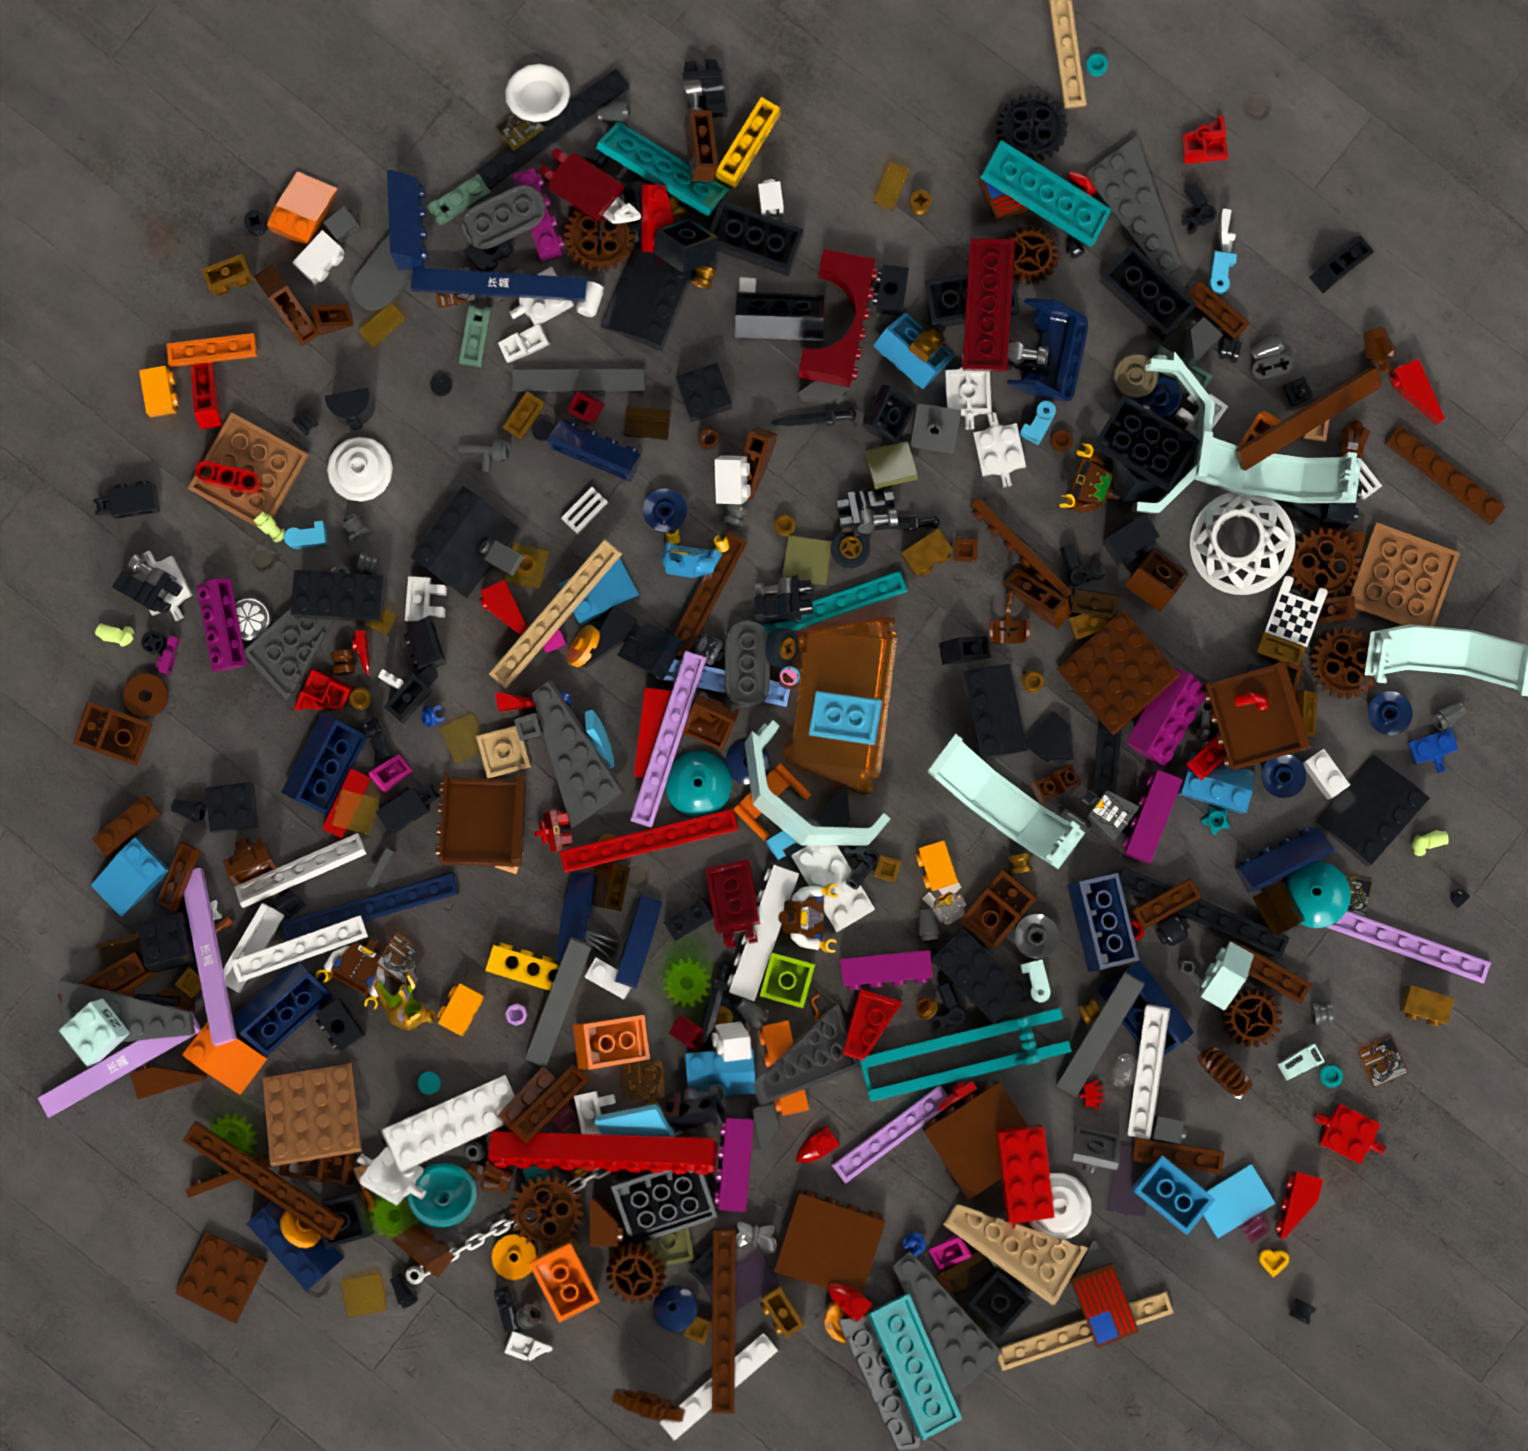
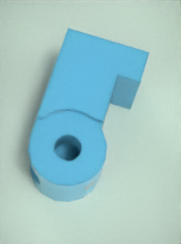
[1208,251,1237,296]
[1019,401,1056,445]
[284,521,328,549]
[766,831,799,861]

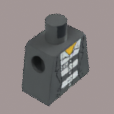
[1082,790,1139,842]

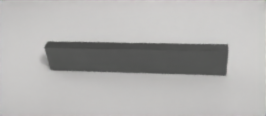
[512,369,645,393]
[525,937,592,1067]
[1056,971,1145,1097]

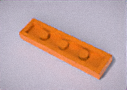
[167,333,258,367]

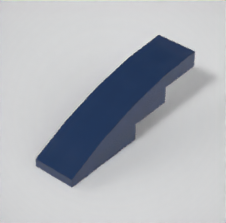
[556,872,595,961]
[614,895,662,989]

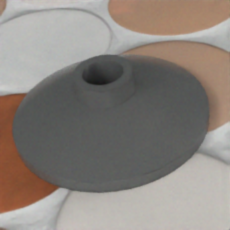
[1014,914,1059,959]

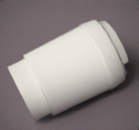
[576,281,604,317]

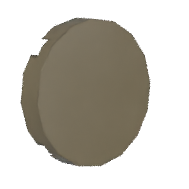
[1114,354,1159,398]

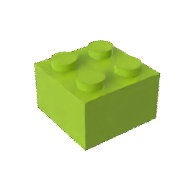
[760,953,815,1008]

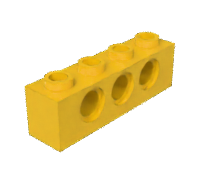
[716,97,780,189]
[485,942,560,991]

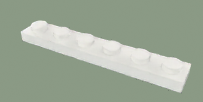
[235,833,366,908]
[231,915,368,983]
[1128,1004,1170,1140]
[660,1332,778,1440]

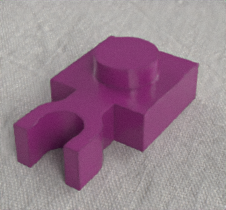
[156,636,180,676]

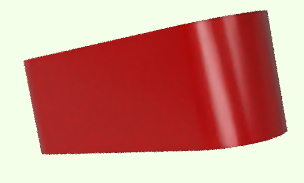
[195,461,262,494]

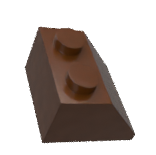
[1125,548,1188,612]
[590,1197,624,1246]
[392,1225,455,1278]

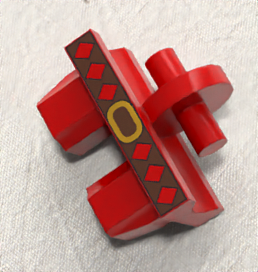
[534,810,573,853]

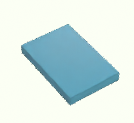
[809,691,882,745]
[594,1104,675,1137]
[1203,1164,1275,1238]

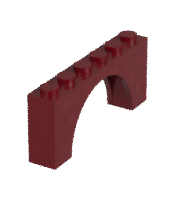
[798,249,878,387]

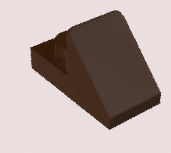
[1313,596,1356,623]

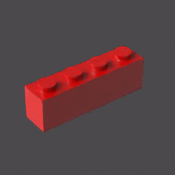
[634,688,672,779]

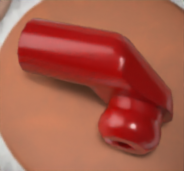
[1068,171,1096,197]
[1234,692,1269,710]

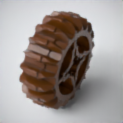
[1006,225,1060,285]
[1221,987,1283,1048]
[1197,1044,1252,1099]
[606,1243,667,1305]

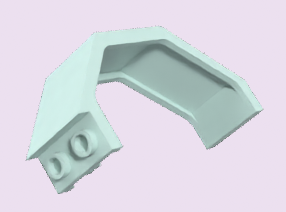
[1132,352,1215,514]
[1195,431,1361,503]
[1364,624,1528,696]
[745,721,890,846]
[928,734,1085,869]

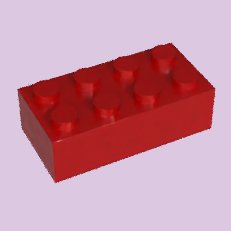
[995,1124,1055,1224]

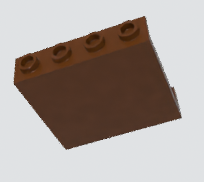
[1203,661,1311,771]
[435,773,526,867]
[923,1080,1027,1200]
[774,1189,886,1295]

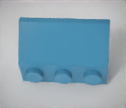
[874,312,955,389]
[1178,752,1255,814]
[685,1048,756,1096]
[1130,1156,1216,1235]

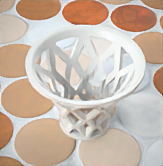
[1190,492,1295,595]

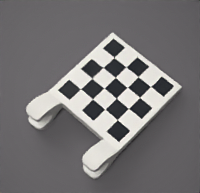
[1265,576,1328,647]

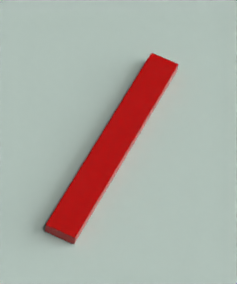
[559,809,738,873]

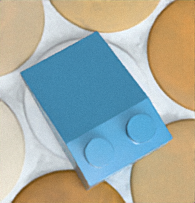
[559,558,639,626]
[91,838,169,917]

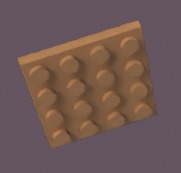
[187,412,309,528]
[1349,522,1460,626]
[263,1063,362,1166]

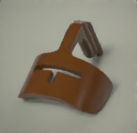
[989,591,1030,644]

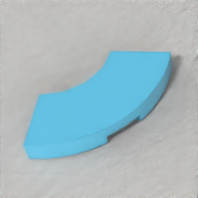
[585,710,614,769]

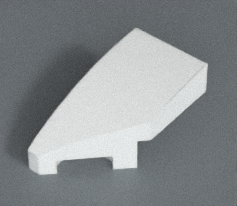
[603,197,641,224]
[1218,208,1236,253]
[503,1330,553,1361]

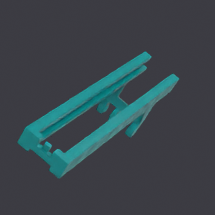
[860,1008,1072,1102]

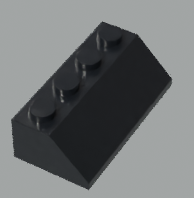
[735,292,824,342]
[963,664,1028,760]

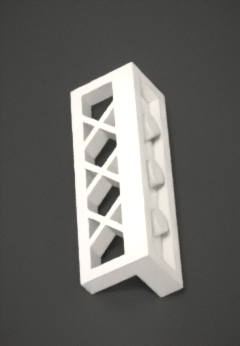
[223,903,285,993]

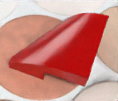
[1182,115,1228,164]
[294,668,354,711]
[495,692,536,712]

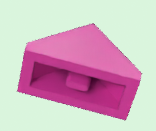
[368,754,413,793]
[928,1234,971,1270]

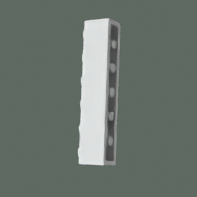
[727,865,799,1001]

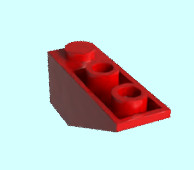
[1275,1171,1323,1239]

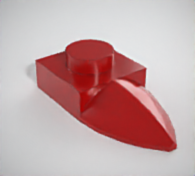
[352,630,370,675]
[937,1081,977,1112]
[796,1127,840,1163]
[828,1284,872,1323]

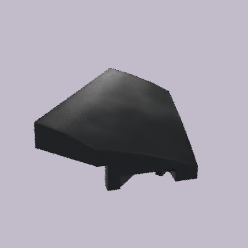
[1026,711,1074,762]

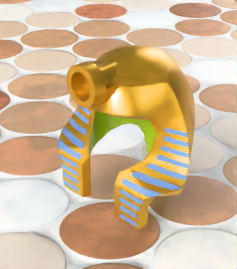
[373,970,436,1030]

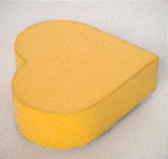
[1258,1249,1289,1277]

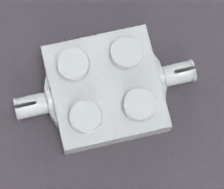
[509,267,575,325]
[945,355,992,430]
[974,413,1026,488]
[134,551,193,621]
[357,1147,426,1205]

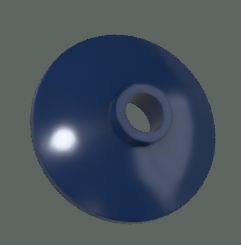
[1140,377,1182,418]
[643,488,687,532]
[1368,691,1413,736]
[726,740,770,785]
[1261,754,1306,798]
[653,1286,698,1332]

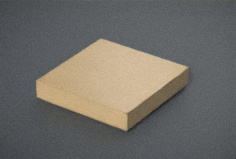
[476,725,531,779]

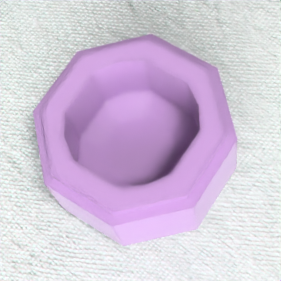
[505,1003,528,1026]

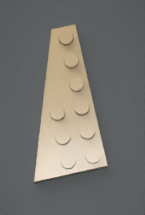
[943,1205,1088,1305]

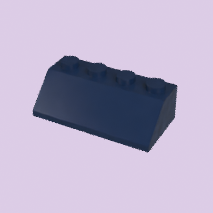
[387,170,428,270]
[547,420,642,482]
[281,713,368,816]
[1235,826,1335,893]
[1067,873,1139,972]
[1098,960,1194,1056]
[232,961,333,1056]
[246,1201,344,1292]

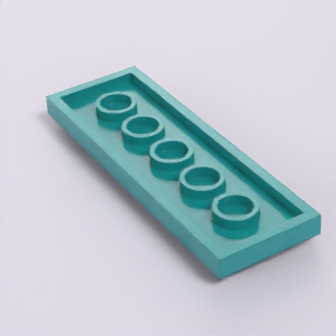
[596,122,729,216]
[980,140,1111,247]
[867,1293,962,1440]

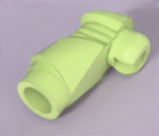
[253,511,285,542]
[95,623,134,647]
[1411,830,1449,856]

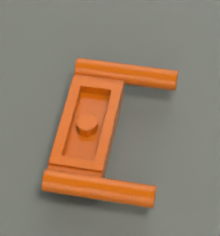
[733,763,812,841]

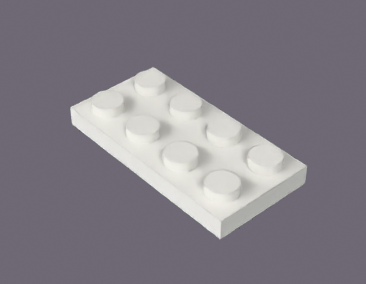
[791,845,875,932]

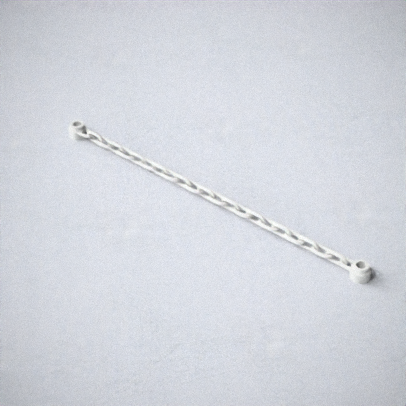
[406,1127,683,1284]

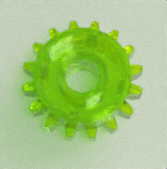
[663,958,711,1007]
[210,1113,257,1153]
[370,1196,420,1240]

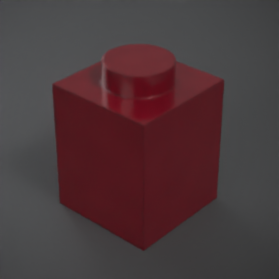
[567,391,605,423]
[668,1015,704,1052]

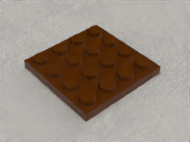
[1057,610,1181,735]

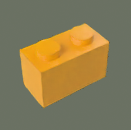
[139,366,179,417]
[915,840,958,892]
[437,983,485,1036]

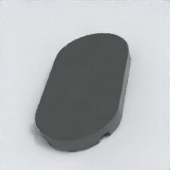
[461,185,546,249]
[352,236,413,311]
[725,620,770,709]

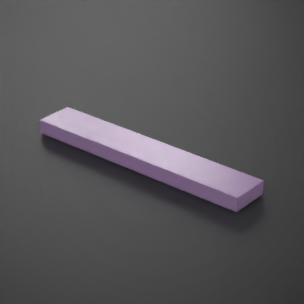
[832,1085,951,1184]

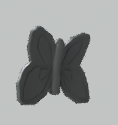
[736,1221,777,1253]

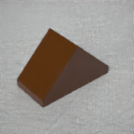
[311,304,354,335]

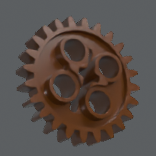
[564,210,635,273]
[1289,527,1361,599]
[1309,627,1375,700]
[509,1173,583,1249]
[612,1388,686,1423]

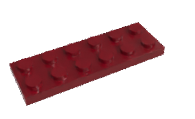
[962,239,1015,372]

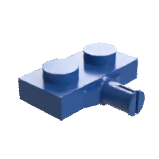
[1408,729,1459,773]

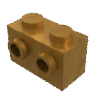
[201,254,254,296]
[901,528,953,578]
[1399,985,1455,1027]
[760,1285,805,1338]

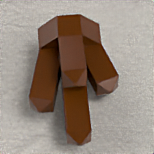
[1363,327,1397,373]
[1340,420,1370,461]
[467,1158,514,1194]

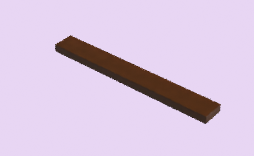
[1235,366,1383,471]
[183,1121,346,1240]
[712,1229,736,1414]

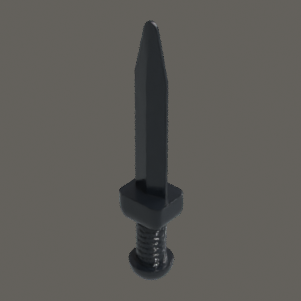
[771,408,856,427]
[874,515,940,532]
[702,961,731,1042]

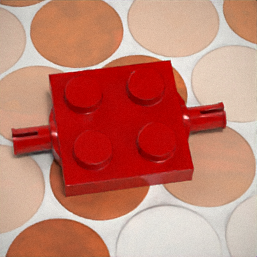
[1313,1103,1386,1164]

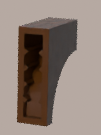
[254,264,320,346]

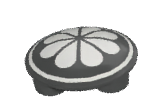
[235,597,271,641]

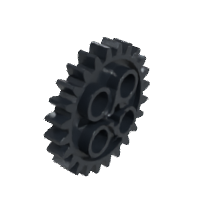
[996,93,1068,162]

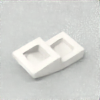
[498,324,550,363]

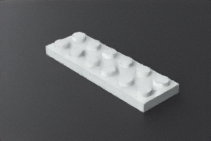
[381,1075,515,1172]

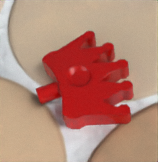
[1079,1079,1105,1110]

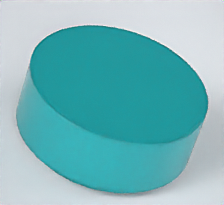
[1086,53,1108,77]
[1319,1065,1343,1088]
[418,1072,441,1095]

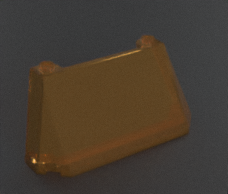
[783,617,898,795]

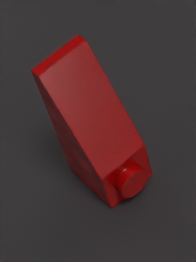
[1389,359,1445,425]
[190,362,222,430]
[479,580,528,636]

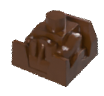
[682,692,739,751]
[223,837,278,886]

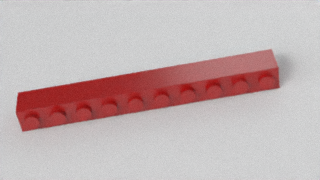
[488,1131,717,1175]

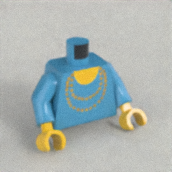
[661,529,729,578]

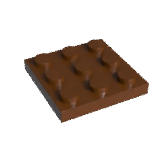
[175,1231,268,1324]

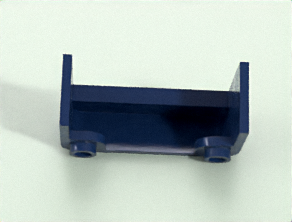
[1007,298,1088,401]

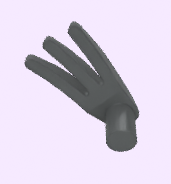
[584,930,619,959]

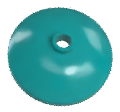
[665,751,732,817]
[1284,861,1351,928]
[408,1163,477,1227]

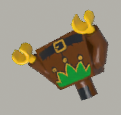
[1059,443,1120,513]

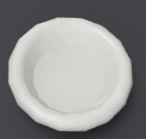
[505,64,570,122]
[327,437,393,502]
[1029,1173,1091,1240]

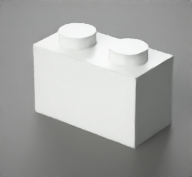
[758,179,784,220]
[292,230,344,285]
[715,455,751,504]
[1302,749,1350,800]
[585,958,631,999]
[712,1022,751,1062]

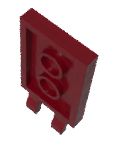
[538,147,624,222]
[706,859,761,949]

